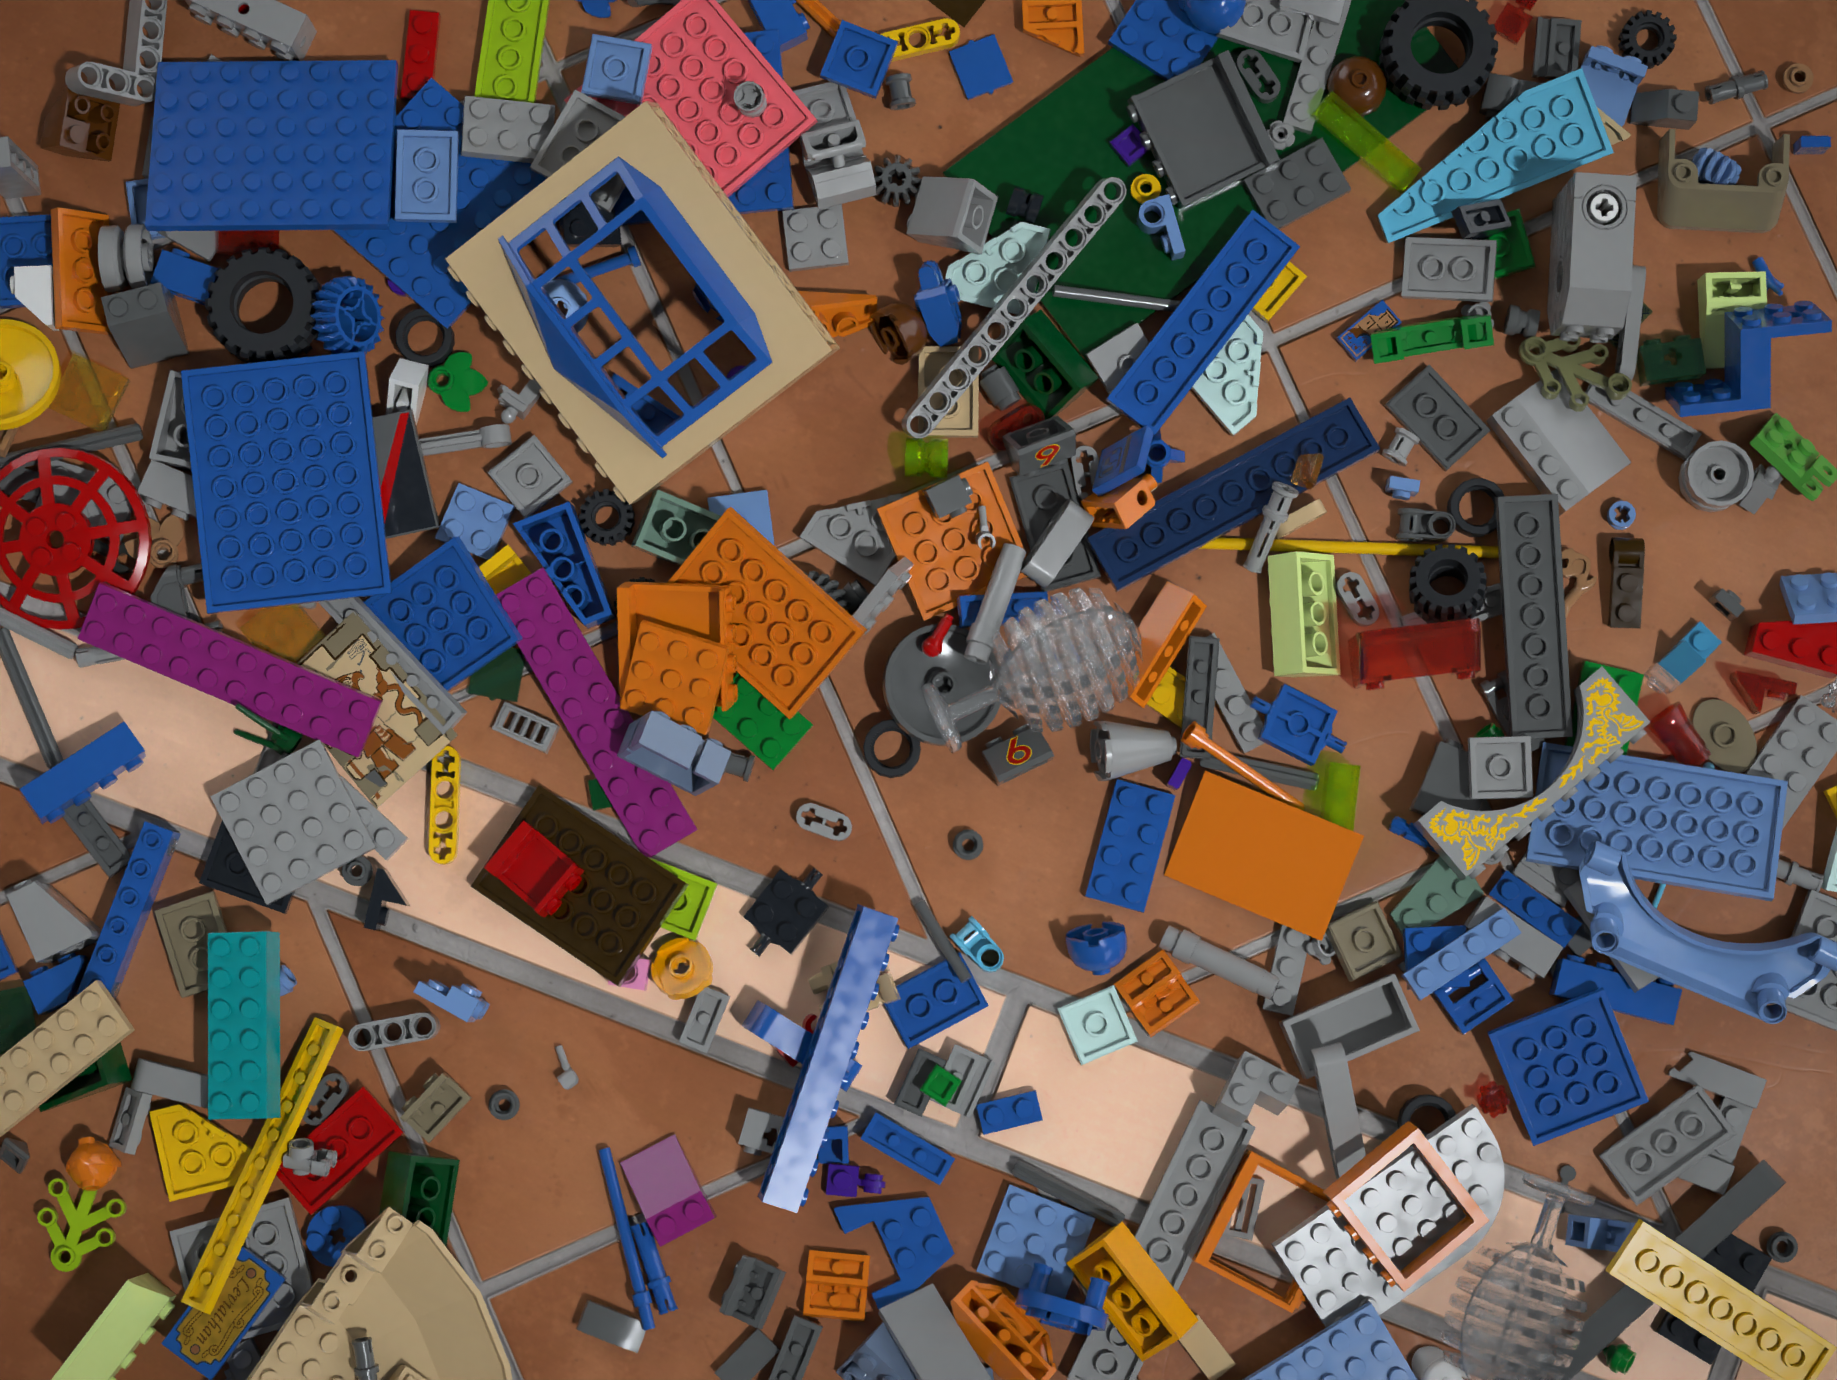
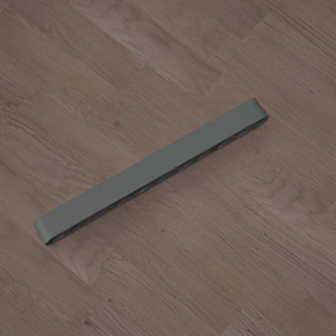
[1521,1160,1786,1380]

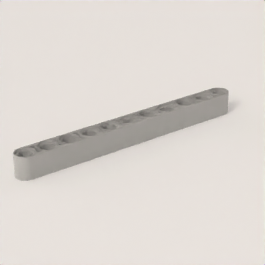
[901,177,1126,438]

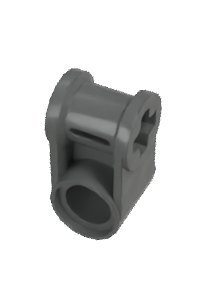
[1396,508,1456,543]

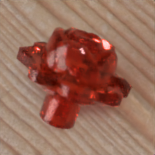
[1477,1081,1510,1118]

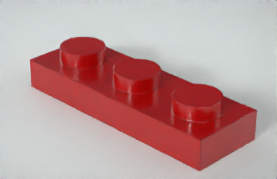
[401,10,441,101]

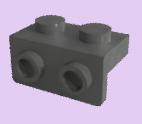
[719,1255,786,1329]

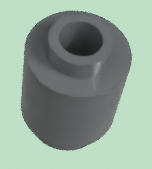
[979,365,1021,411]

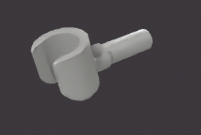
[975,506,996,549]
[555,1045,579,1090]

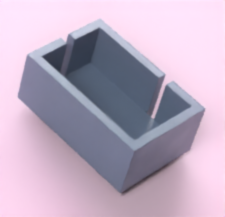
[617,711,731,796]

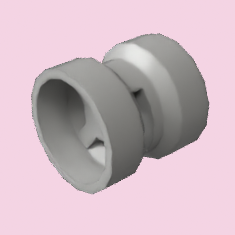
[734,81,767,118]

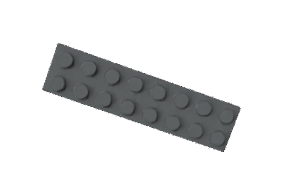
[1495,494,1573,739]

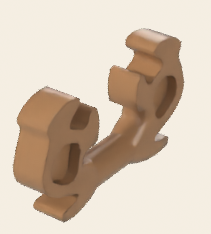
[1561,548,1597,618]

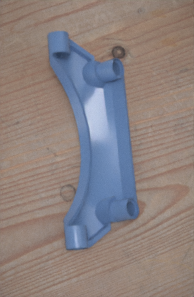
[1579,840,1837,1024]

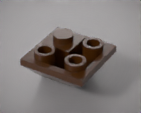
[40,87,120,162]

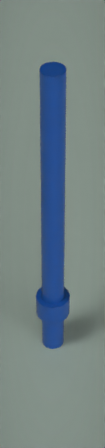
[598,1147,656,1331]

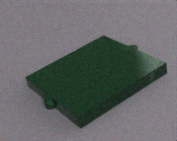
[468,647,526,702]

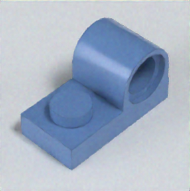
[1137,194,1185,260]

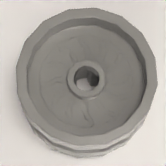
[98,224,155,293]
[1678,440,1754,512]

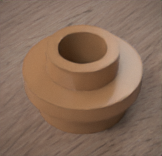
[1783,63,1814,94]

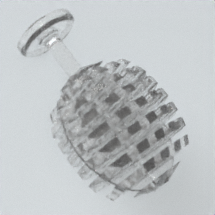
[921,588,1143,753]
[1441,1171,1596,1380]

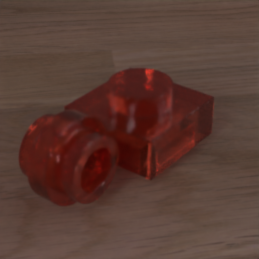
[1494,0,1537,45]

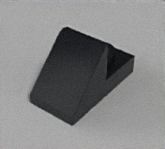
[1451,199,1512,240]
[363,868,410,931]

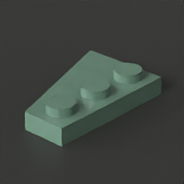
[1389,856,1484,937]

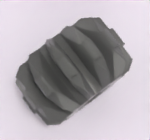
[874,155,922,207]

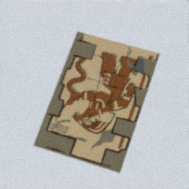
[297,610,458,809]

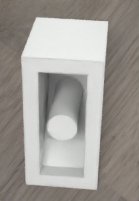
[10,265,59,331]
[386,358,429,426]

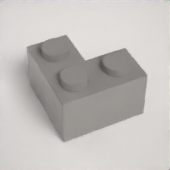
[1212,1051,1300,1127]

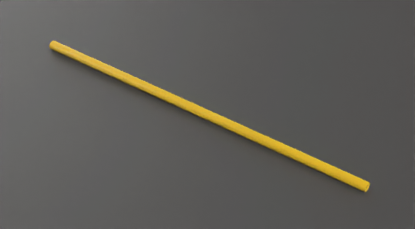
[1198,537,1499,558]

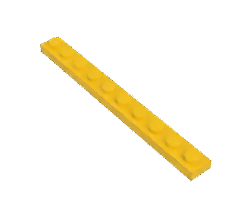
[181,1017,344,1315]

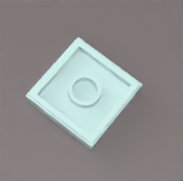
[1057,985,1138,1065]

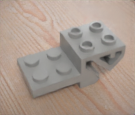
[793,82,876,209]

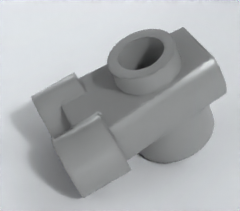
[283,1138,338,1177]

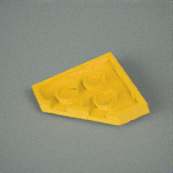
[149,1104,253,1202]

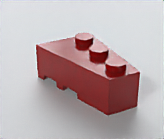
[1744,621,1837,679]

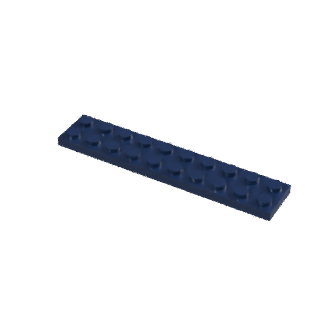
[1087,398,1380,592]

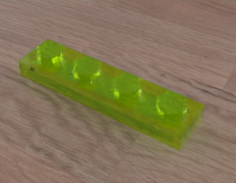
[1311,91,1422,193]

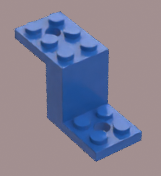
[1665,301,1832,417]

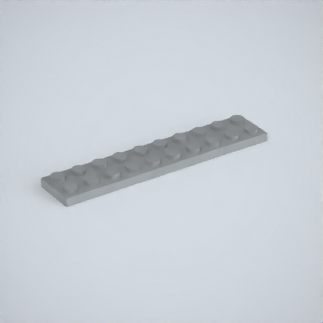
[1066,1100,1256,1380]

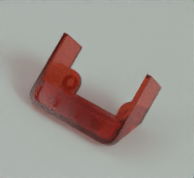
[1347,618,1481,690]

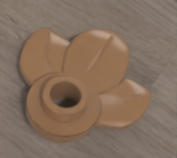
[124,515,183,569]

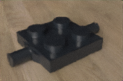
[744,867,829,957]

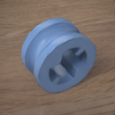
[1607,501,1636,530]

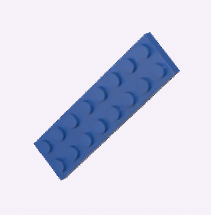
[1106,210,1300,437]

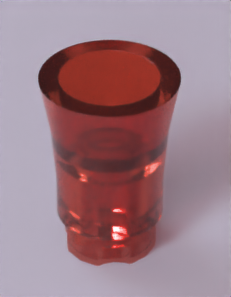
[1646,701,1711,767]

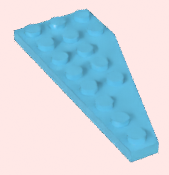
[1377,68,1614,243]

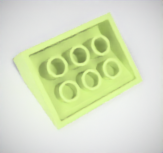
[51,1273,177,1380]

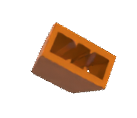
[1081,473,1157,529]

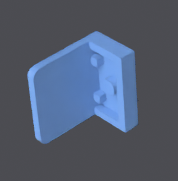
[1580,45,1648,127]

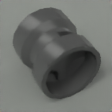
[1503,304,1540,339]

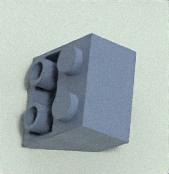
[836,1322,917,1380]

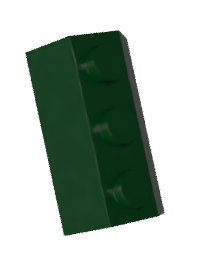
[992,310,1099,420]
[379,1151,460,1247]

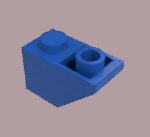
[23,952,89,1015]

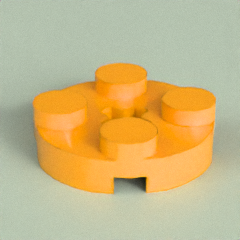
[651,938,713,1000]

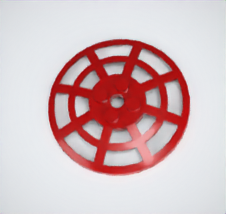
[0,448,152,630]

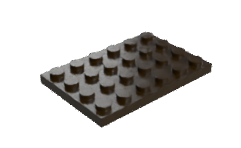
[471,785,689,987]

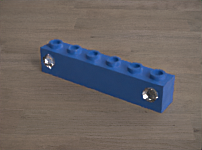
[77,821,181,1000]

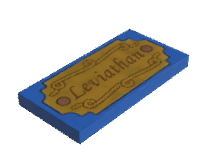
[161,1246,287,1380]

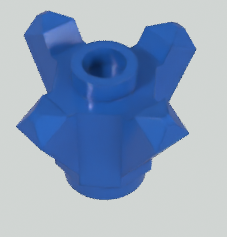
[1146,429,1185,483]

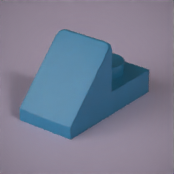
[1656,621,1722,686]

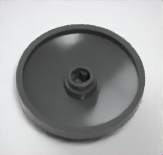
[882,624,1003,746]

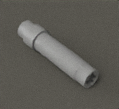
[964,543,1026,665]
[1159,925,1280,1000]

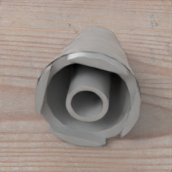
[1090,720,1177,781]

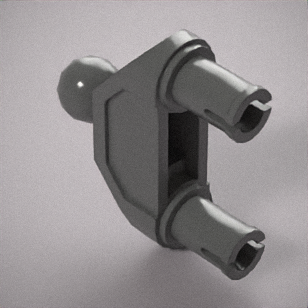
[150,563,224,633]

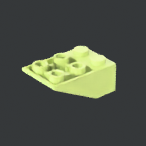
[1697,271,1767,369]

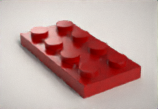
[276,1086,405,1215]

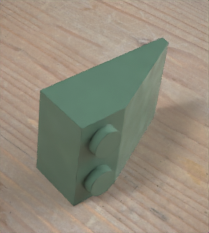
[631,489,721,566]

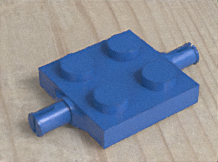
[1250,684,1347,766]

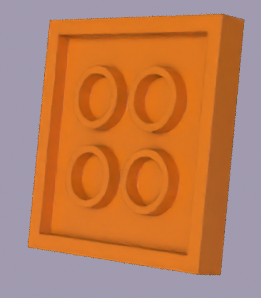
[620,620,730,735]

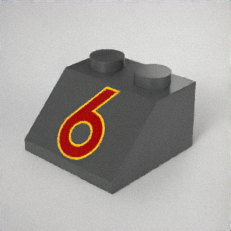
[1002,415,1076,477]
[982,724,1054,786]

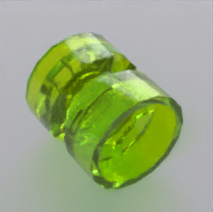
[905,437,948,478]

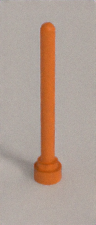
[1181,722,1305,811]

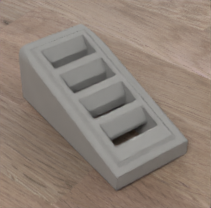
[492,702,560,754]

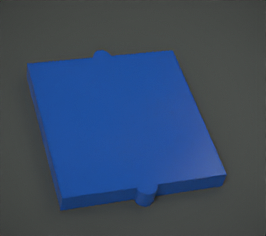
[949,34,1013,100]

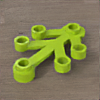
[37,1178,127,1272]

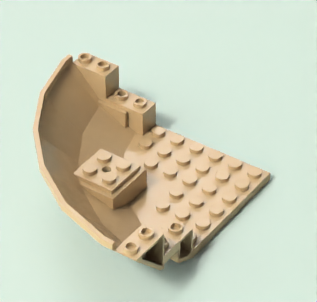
[247,1207,512,1380]

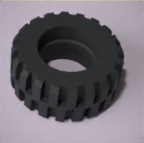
[1379,0,1498,110]
[205,247,322,363]

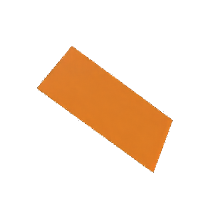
[1164,771,1364,941]

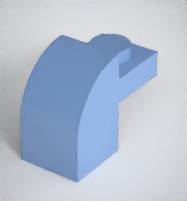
[1565,1214,1636,1252]

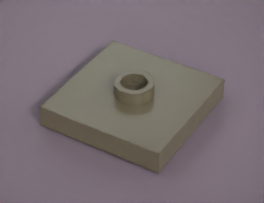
[1326,901,1403,982]

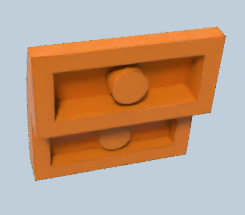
[1114,949,1200,1038]
[803,1250,870,1322]

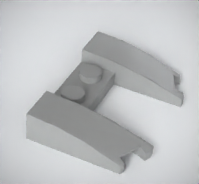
[1667,1051,1767,1195]

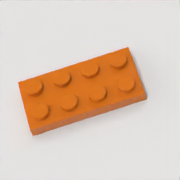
[51,207,112,335]

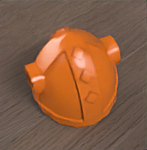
[66,1137,121,1191]

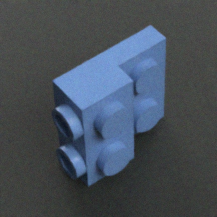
[413,979,490,1022]

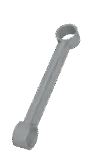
[420,424,512,456]

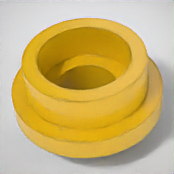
[1131,174,1161,204]

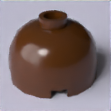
[1326,56,1387,119]
[870,303,928,365]

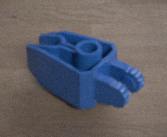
[914,259,962,347]

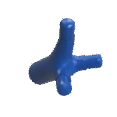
[1752,257,1784,296]

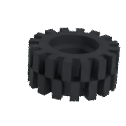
[1618,10,1677,69]
[579,489,635,546]

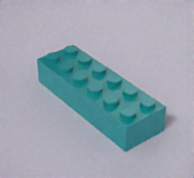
[208,931,281,1120]

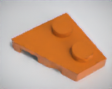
[1022,0,1084,57]

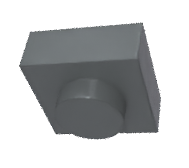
[1708,588,1745,621]

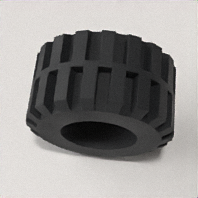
[1409,544,1487,628]

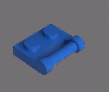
[1432,958,1514,1035]

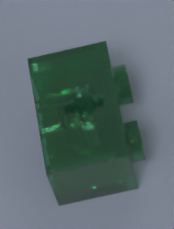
[1636,335,1706,387]

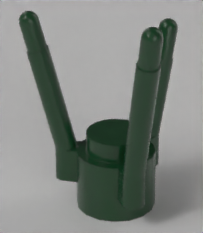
[234,704,303,755]

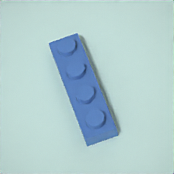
[1402,907,1521,1001]

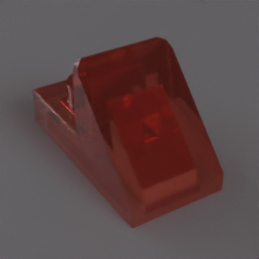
[1729,671,1797,715]

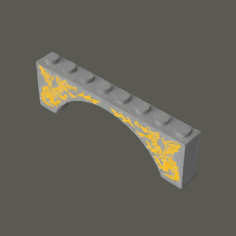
[1413,666,1650,880]

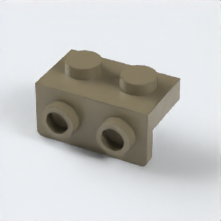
[400,1072,472,1143]

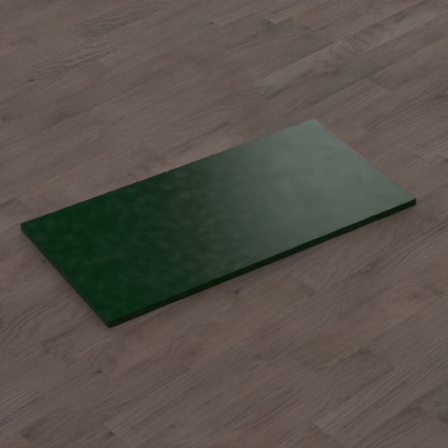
[943,0,1459,363]

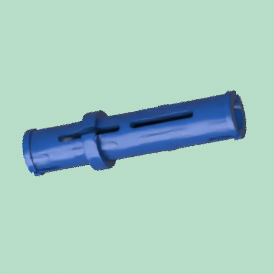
[630,1221,678,1315]

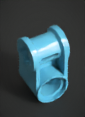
[949,916,1004,973]

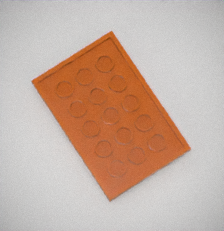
[667,507,867,719]

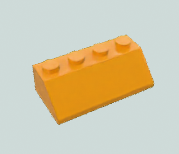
[1067,1221,1198,1362]

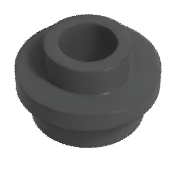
[953,830,983,860]
[342,856,373,886]
[489,1089,520,1120]
[1766,1231,1798,1263]

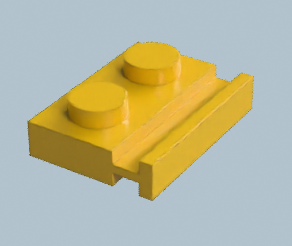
[1146,667,1185,729]

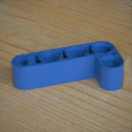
[742,1000,862,1092]

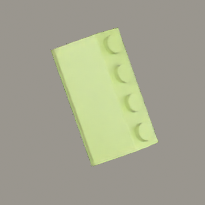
[1268,551,1341,677]

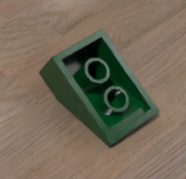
[39,1042,132,1112]

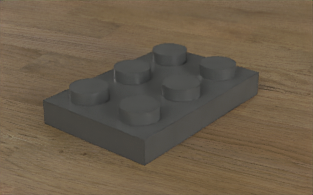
[1243,138,1351,230]

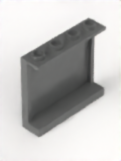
[1126,50,1280,209]

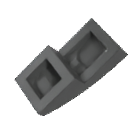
[576,1300,646,1353]

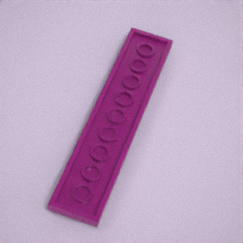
[496,567,698,858]
[78,582,383,757]

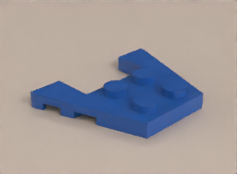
[833,1196,955,1309]

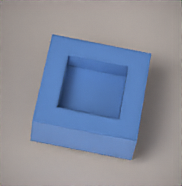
[1385,476,1421,500]

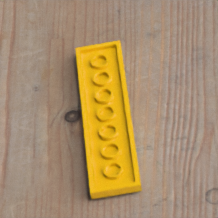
[1605,1218,1837,1380]

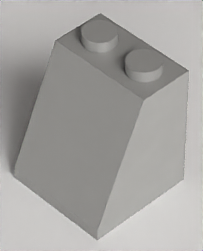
[906,176,998,254]
[7,880,102,963]

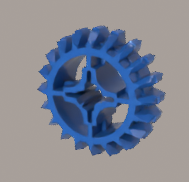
[311,276,385,354]

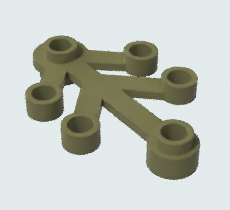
[1519,337,1632,412]

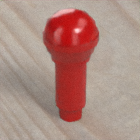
[921,613,954,658]

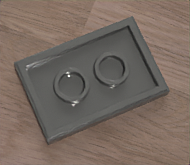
[1384,364,1491,472]

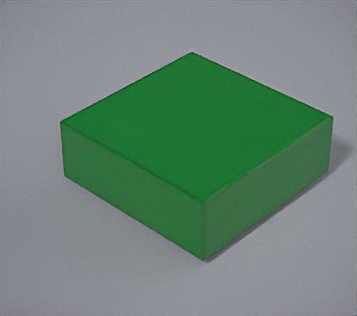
[920,1064,962,1107]

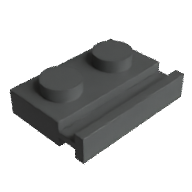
[1532,16,1582,80]

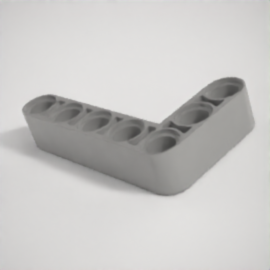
[65,0,167,106]

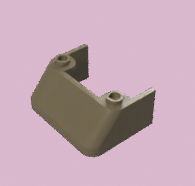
[1657,129,1790,233]

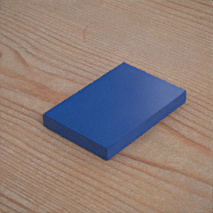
[884,952,989,1049]

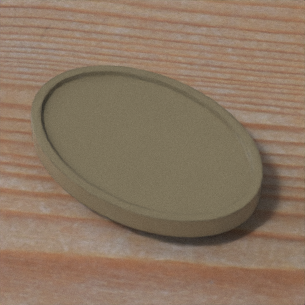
[1692,699,1757,773]

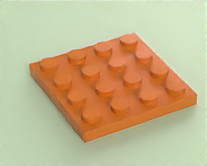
[876,461,1027,621]

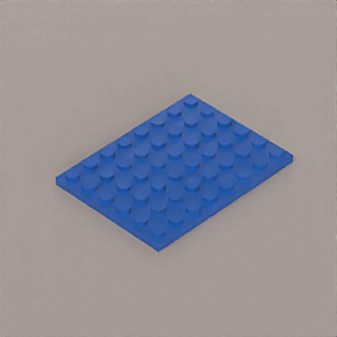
[145,60,398,231]
[181,351,392,614]

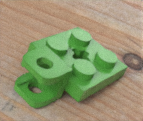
[1749,413,1837,501]

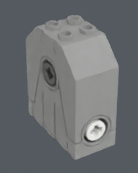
[1547,172,1637,343]

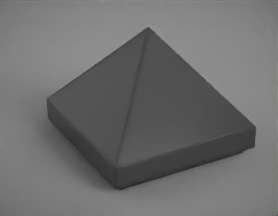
[0,1137,30,1174]

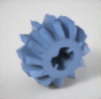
[1691,148,1742,185]

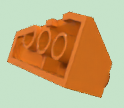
[798,291,877,338]

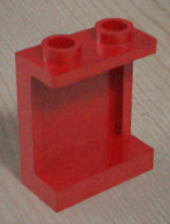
[484,820,585,917]

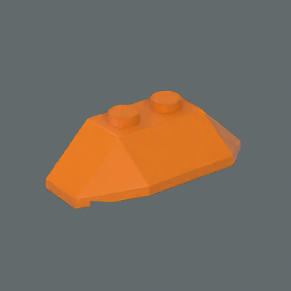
[950,1280,1057,1380]

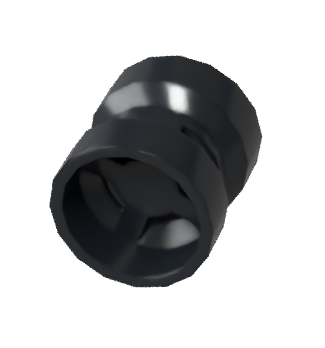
[1006,186,1044,224]

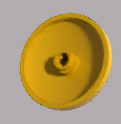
[0,319,61,431]

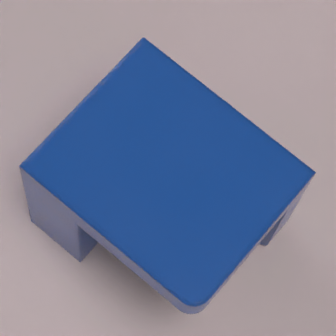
[818,1126,849,1164]

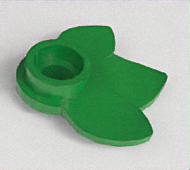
[427,352,488,412]

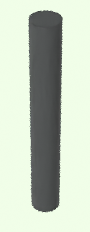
[914,900,972,983]

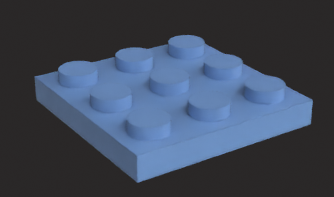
[976,1184,1095,1299]

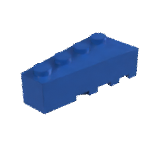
[512,502,617,629]

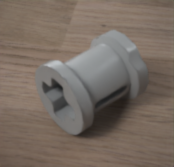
[1382,427,1420,467]

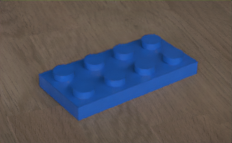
[1085,779,1176,913]

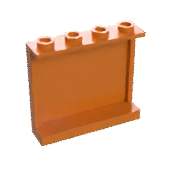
[617,582,738,711]

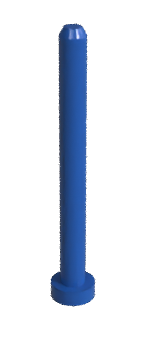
[552,246,641,284]

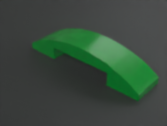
[1370,314,1494,364]

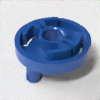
[1015,1263,1110,1336]

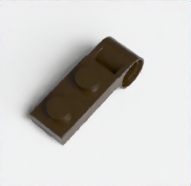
[1608,537,1645,629]

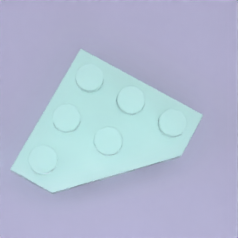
[945,222,1051,317]
[1191,315,1263,437]

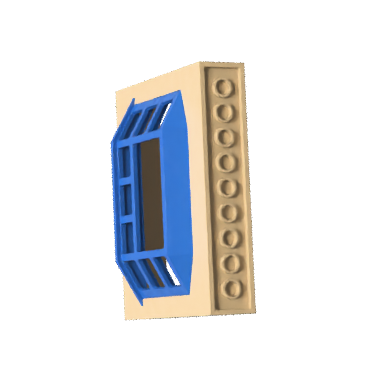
[445,101,840,505]

